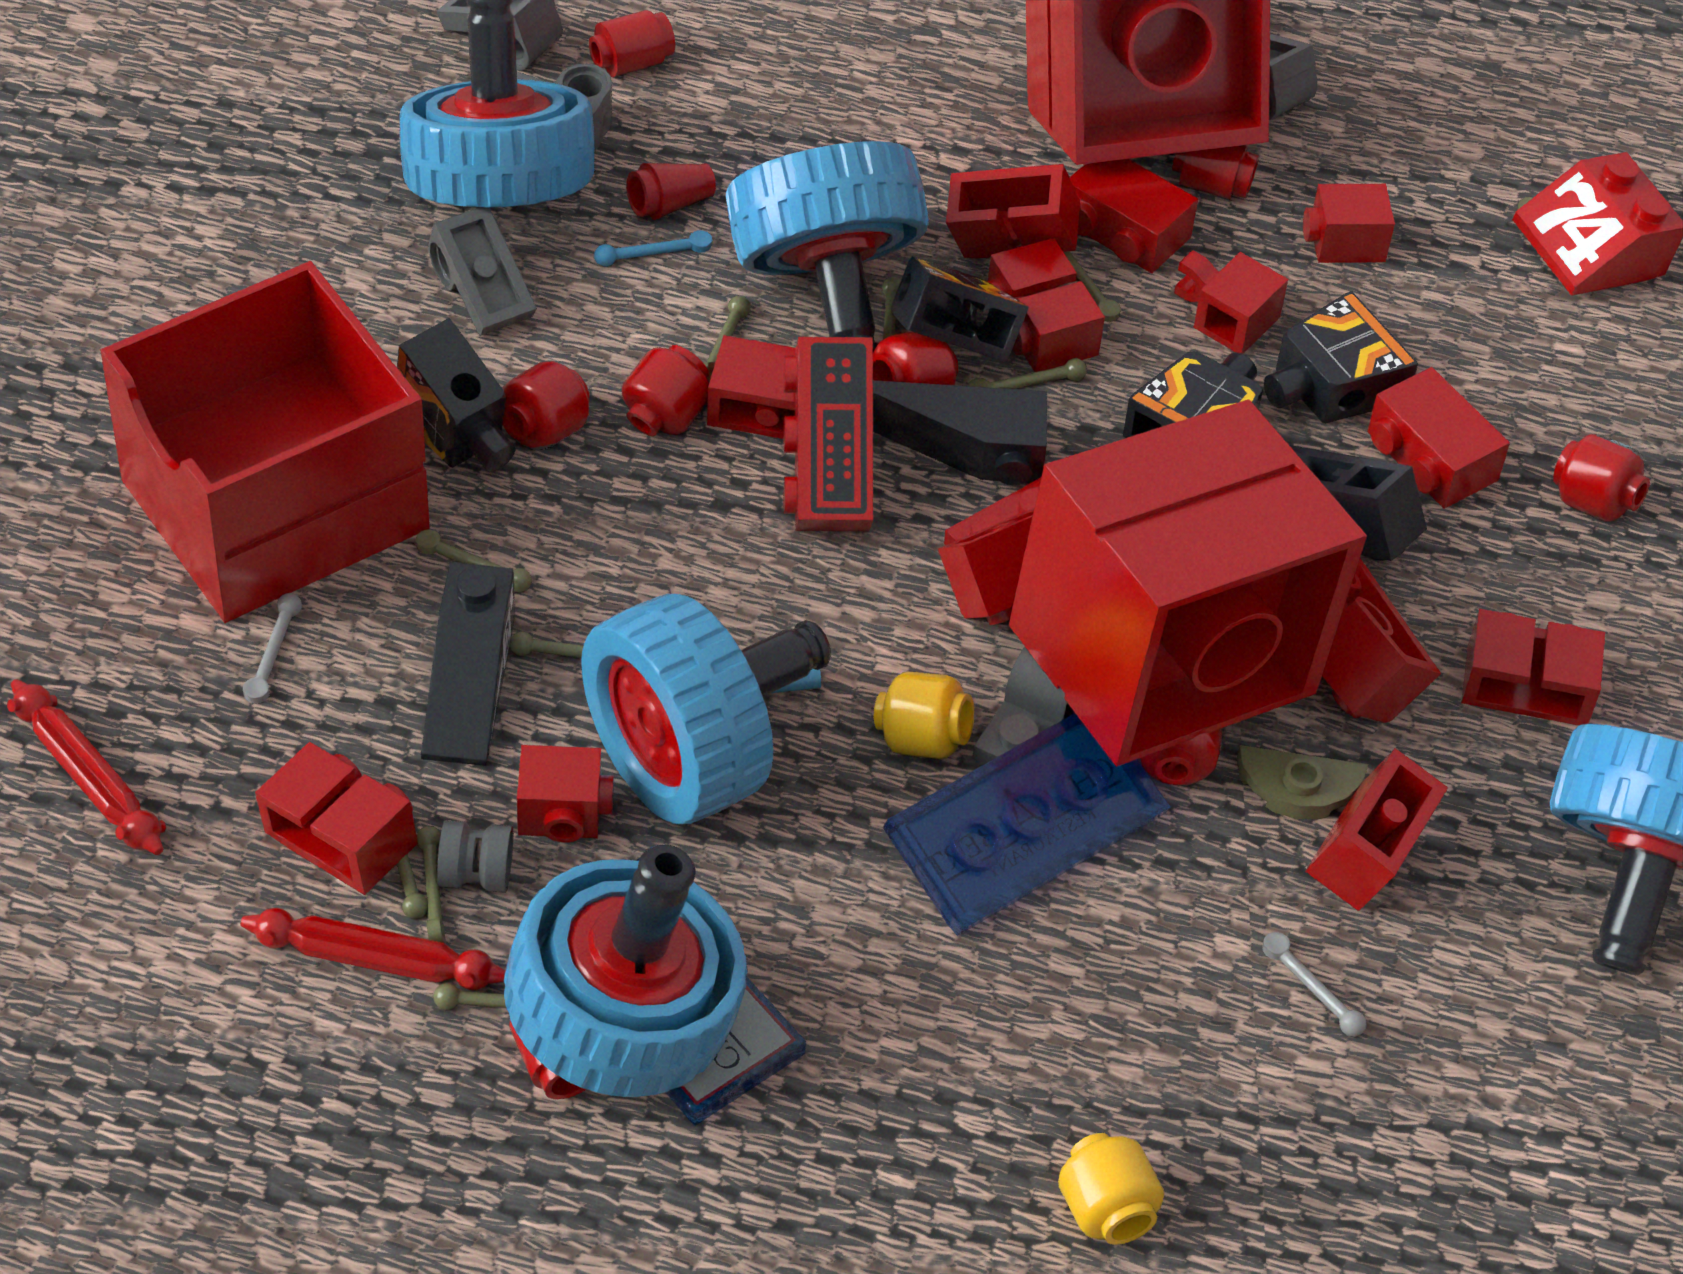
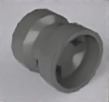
[437,820,514,893]

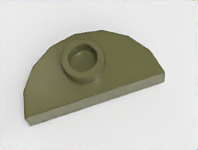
[1237,745,1369,819]

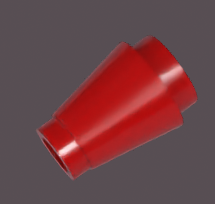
[626,163,716,220]

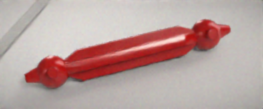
[7,679,166,855]
[240,908,505,991]

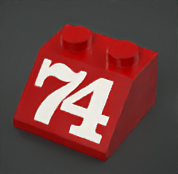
[1512,152,1683,296]

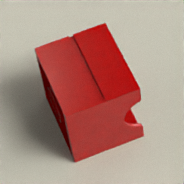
[1026,0,1270,165]
[100,261,430,623]
[1009,399,1367,767]

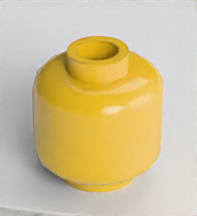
[874,671,974,759]
[1058,1133,1164,1245]

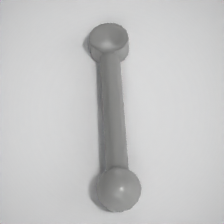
[243,593,302,703]
[1262,932,1367,1037]

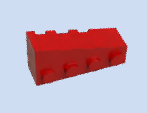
[1322,558,1441,723]

